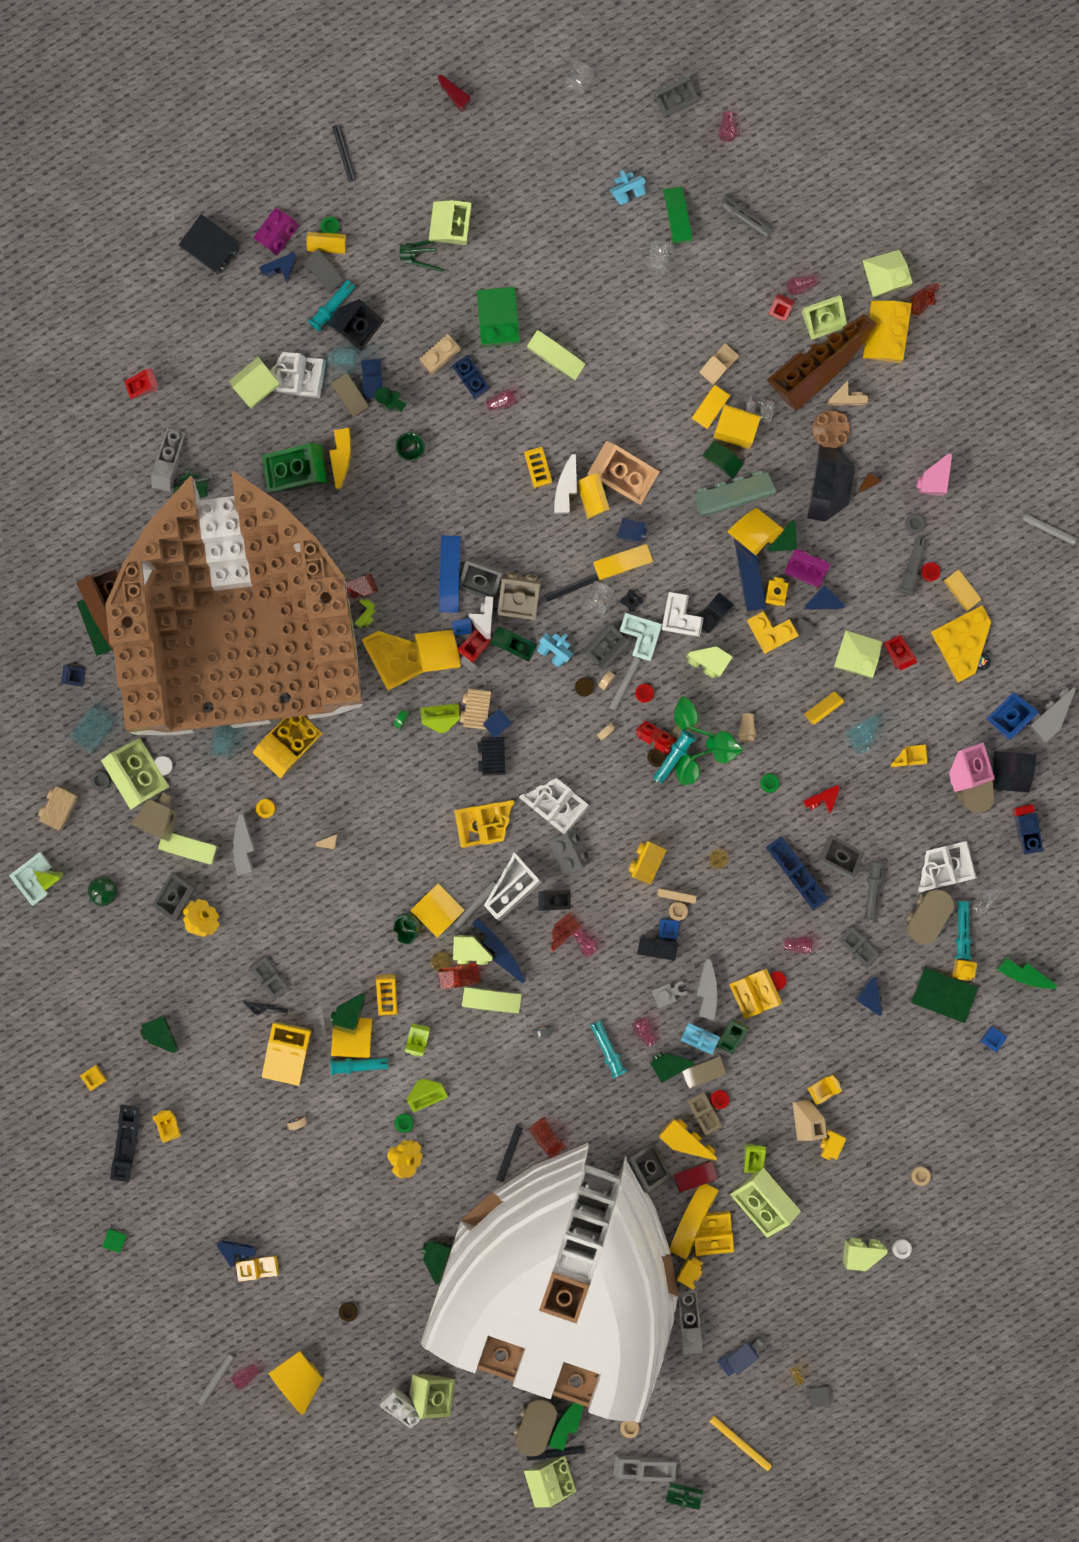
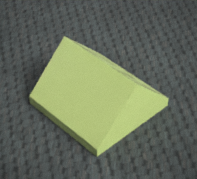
[802,295,847,340]
[229,357,280,409]

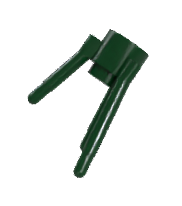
[399,240,444,272]

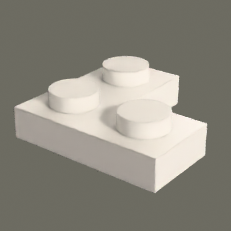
[662,592,704,637]

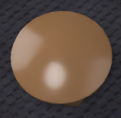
[812,410,850,448]

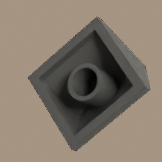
[459,559,503,601]
[817,835,864,880]
[152,872,197,922]
[628,1142,671,1193]

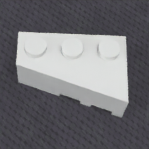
[484,853,542,921]

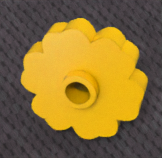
[183,899,220,937]
[387,1140,422,1179]

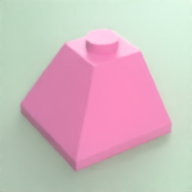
[916,454,952,496]
[949,742,995,792]

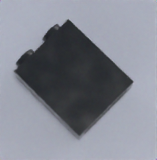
[179,214,240,275]

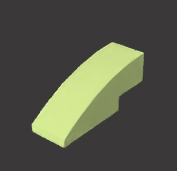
[527,330,586,380]
[158,833,218,865]
[462,986,522,1013]

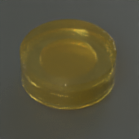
[709,849,728,869]
[431,952,450,972]
[788,1367,804,1387]

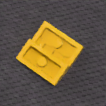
[577,473,610,519]
[727,508,784,555]
[414,630,460,672]
[410,883,465,938]
[729,968,782,1019]
[331,1018,372,1058]
[694,1211,734,1256]

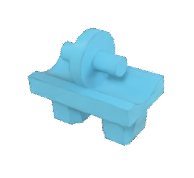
[609,170,646,205]
[537,633,573,667]
[681,1023,720,1054]

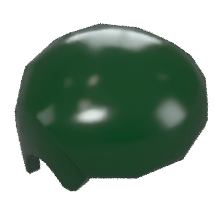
[395,432,425,461]
[88,876,117,906]
[393,913,421,945]

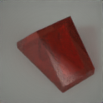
[528,1117,566,1157]

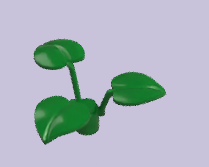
[674,696,743,786]

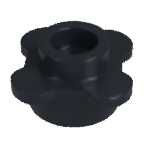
[620,589,643,612]

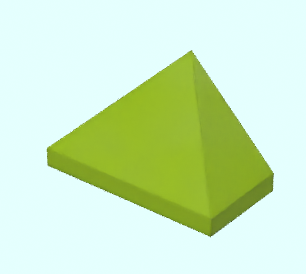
[420,703,460,733]
[33,870,64,891]
[407,1079,448,1113]
[744,1143,766,1173]

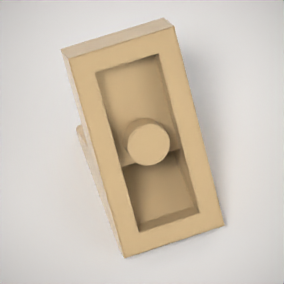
[699,343,739,385]
[827,380,868,406]

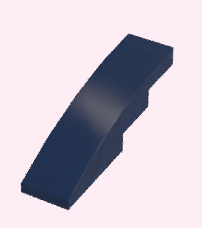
[733,538,766,613]
[766,836,829,911]
[472,918,526,983]

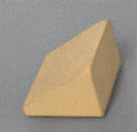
[316,834,338,849]

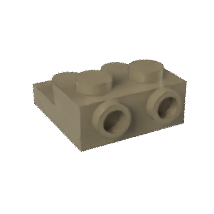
[497,572,541,620]

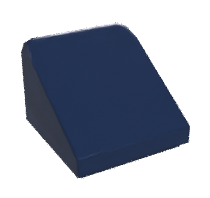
[61,665,86,687]

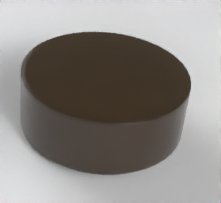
[575,677,594,697]
[647,748,667,767]
[338,1302,358,1322]

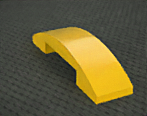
[670,1184,719,1260]

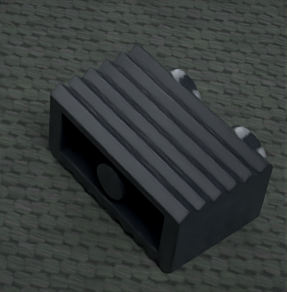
[477,736,506,776]
[637,935,678,961]

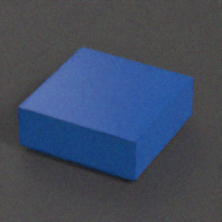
[451,618,473,636]
[658,918,679,940]
[980,1026,1007,1053]

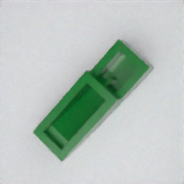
[663,186,692,245]
[996,957,1058,989]
[549,1402,584,1450]

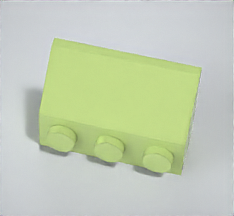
[101,738,169,810]
[730,1168,801,1238]

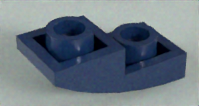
[452,355,490,400]

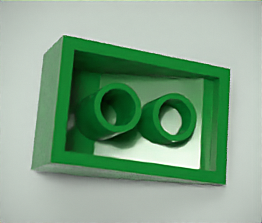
[476,287,520,348]
[262,443,328,493]

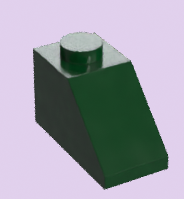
[490,626,537,662]
[330,993,366,1035]
[140,1015,179,1053]
[650,1052,695,1083]
[421,1238,451,1285]

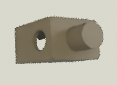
[131,793,177,842]

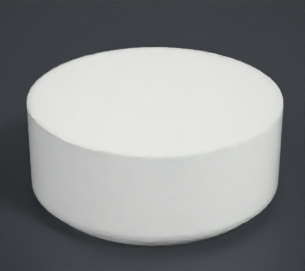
[154,756,173,775]
[892,1239,912,1259]

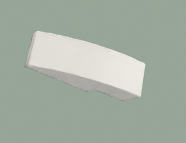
[554,454,577,514]

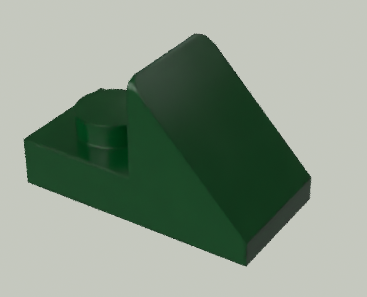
[716,1018,749,1055]

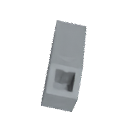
[151,428,185,492]
[1028,687,1076,743]
[678,1291,702,1355]

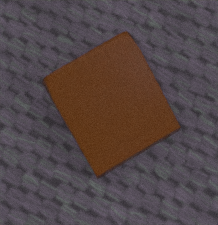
[858,474,882,493]

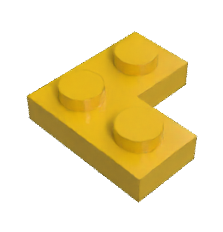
[747,611,799,654]

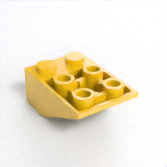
[253,716,323,779]
[628,840,667,885]
[262,1021,312,1086]

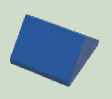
[986,692,1038,740]

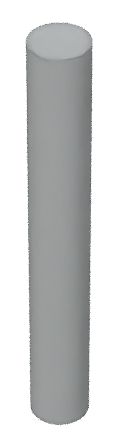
[1022,513,1077,545]
[609,657,641,711]
[454,881,496,928]
[197,1353,235,1406]

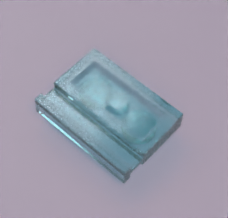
[68,706,115,754]

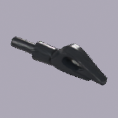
[243,1001,288,1015]

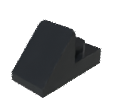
[698,593,733,634]
[538,890,571,911]

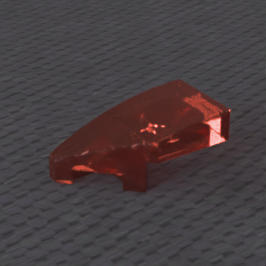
[910,283,939,315]
[345,574,379,599]
[551,912,582,951]

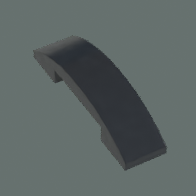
[110,1104,140,1182]

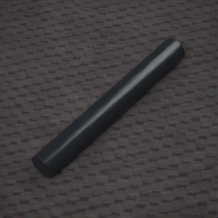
[332,124,356,182]
[544,573,599,602]
[496,1126,523,1182]
[527,1445,584,1461]

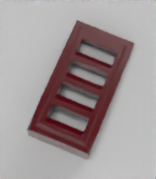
[438,74,471,112]

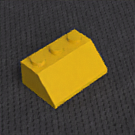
[863,301,912,364]

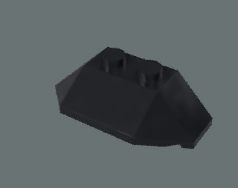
[807,444,855,522]

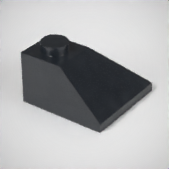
[326,299,384,351]
[992,751,1036,793]

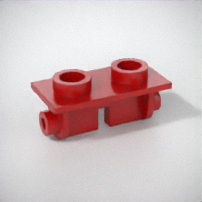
[635,720,677,754]

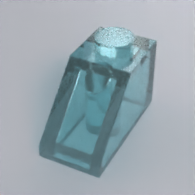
[327,347,357,374]
[843,714,880,754]
[209,725,235,758]

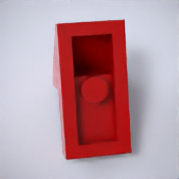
[124,368,158,399]
[457,629,492,662]
[883,635,917,671]
[802,785,840,814]

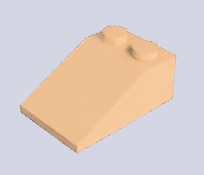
[587,441,659,505]

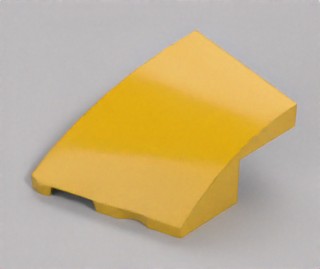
[454,800,514,848]
[268,1350,323,1415]

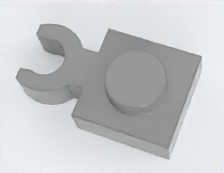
[651,981,687,1008]

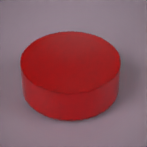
[921,562,941,582]
[635,684,654,703]
[769,971,786,991]
[710,1090,730,1109]

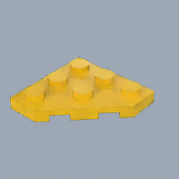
[931,606,991,683]
[362,631,424,691]

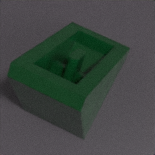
[702,441,744,479]
[766,520,797,552]

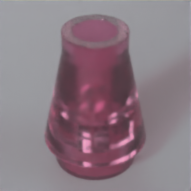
[718,111,737,142]
[786,275,816,296]
[486,389,516,412]
[573,928,599,958]
[784,936,812,955]
[632,1017,657,1047]
[230,1364,260,1390]

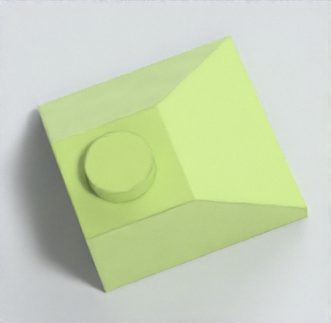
[862,250,912,297]
[834,630,882,678]
[410,1374,456,1419]

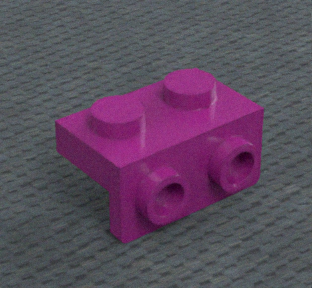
[253,207,299,256]
[784,549,830,588]

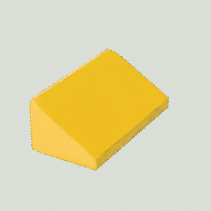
[306,232,346,254]
[943,569,982,611]
[804,692,844,725]

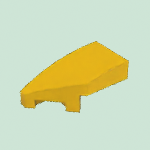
[891,745,928,767]

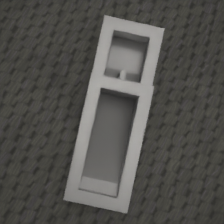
[233,814,255,876]
[696,958,717,1020]
[613,1455,677,1482]

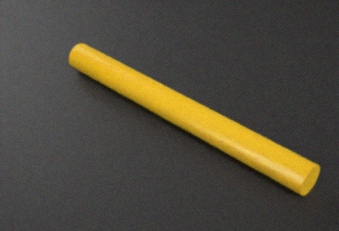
[709,1416,772,1471]

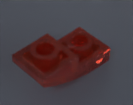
[438,964,481,989]

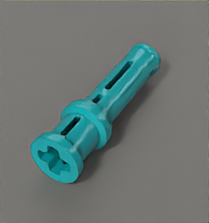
[307,280,356,332]
[653,730,696,784]
[955,901,972,959]
[590,1020,627,1079]
[330,1057,388,1076]

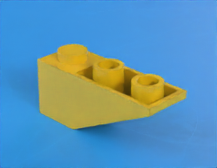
[658,1118,717,1160]

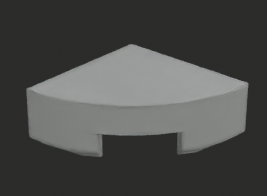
[460,656,479,673]

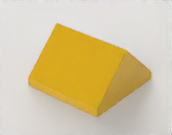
[713,404,761,449]

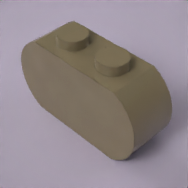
[957,763,995,813]
[905,889,954,944]
[513,1396,557,1456]

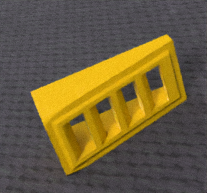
[524,447,553,489]
[376,974,398,1016]

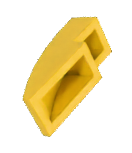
[330,428,351,490]
[593,544,653,581]

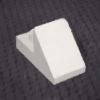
[469,596,493,639]

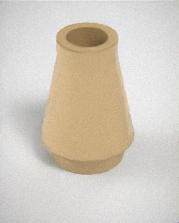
[737,713,757,742]

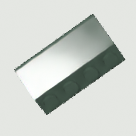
[693,470,776,518]

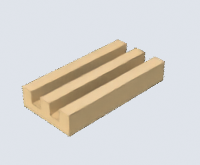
[657,888,697,904]

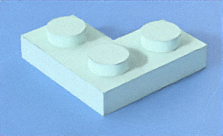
[619,613,662,661]
[9,852,52,906]

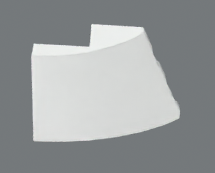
[270,352,326,398]
[519,778,589,834]
[918,841,977,892]

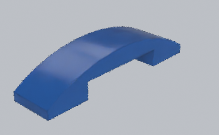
[439,535,461,613]

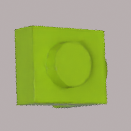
[355,598,377,629]
[405,1023,430,1056]

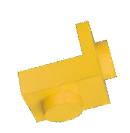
[807,1075,842,1105]
[152,1110,181,1143]

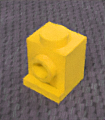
[765,577,788,607]
[952,959,977,981]
[820,1129,846,1161]
[676,1257,703,1290]

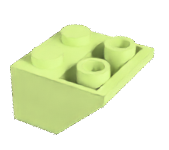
[429,200,472,245]
[686,646,732,678]
[453,935,493,965]
[843,1237,888,1271]
[524,1456,576,1508]

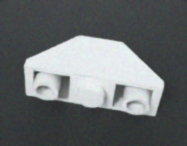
[380,1386,421,1428]

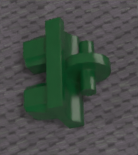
[374,387,407,413]
[173,468,209,498]
[665,1482,704,1510]

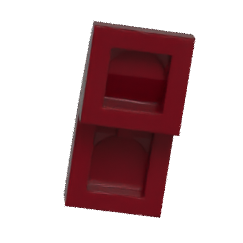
[673,1161,718,1192]

